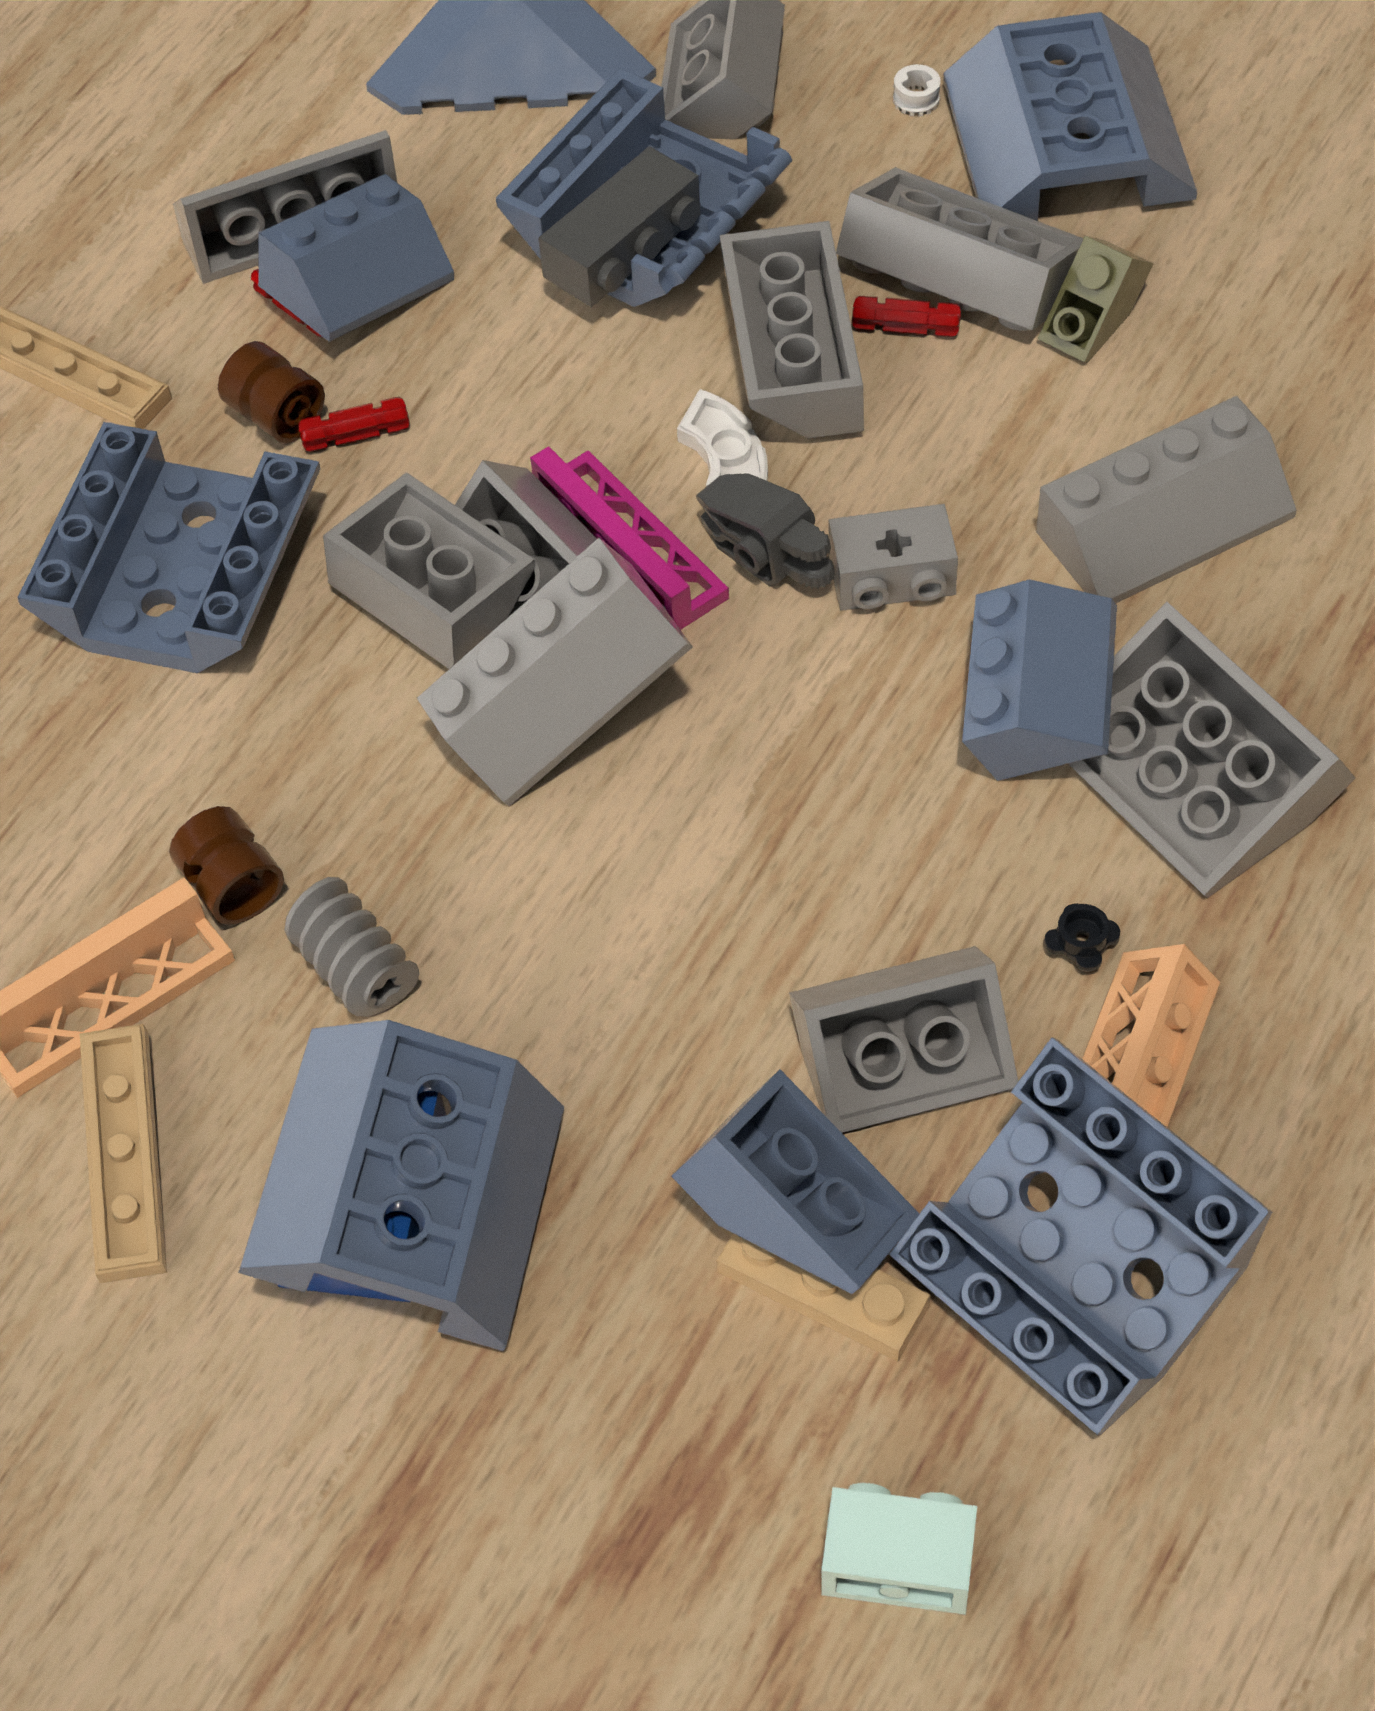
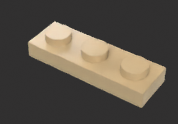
[716,1233,930,1362]

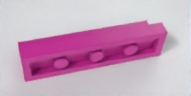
[530,446,729,630]

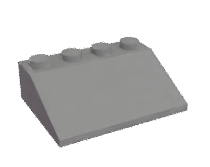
[1068,602,1355,898]

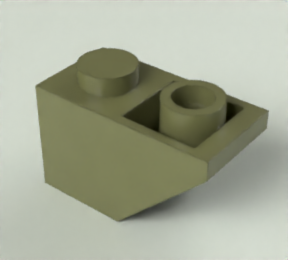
[1037,236,1154,363]

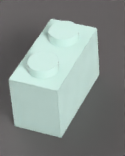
[821,1483,977,1615]

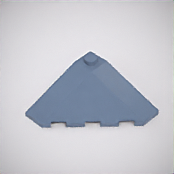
[366,0,656,115]

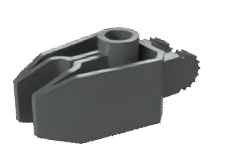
[696,473,835,589]

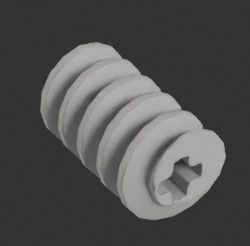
[284,877,420,1017]

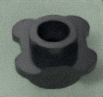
[1044,903,1120,971]

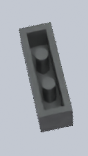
[538,146,701,307]

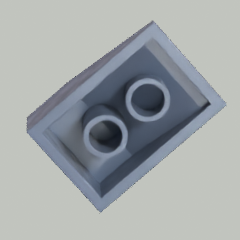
[671,1069,919,1294]

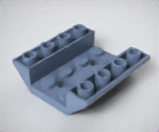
[943,12,1197,221]
[17,422,321,673]
[238,1020,564,1351]
[889,1037,1272,1435]

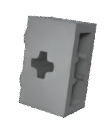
[828,504,958,611]

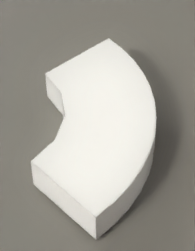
[677,389,768,486]

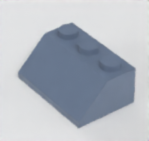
[258,174,454,342]
[962,579,1117,781]

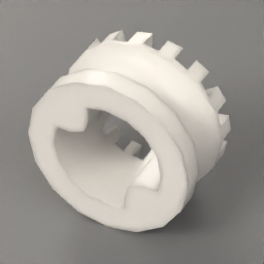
[893,64,941,117]

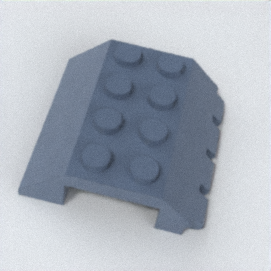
[496,68,792,307]

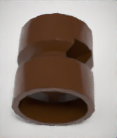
[217,341,325,443]
[169,806,284,924]

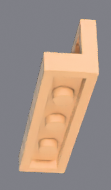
[0,877,235,1098]
[1049,944,1220,1175]

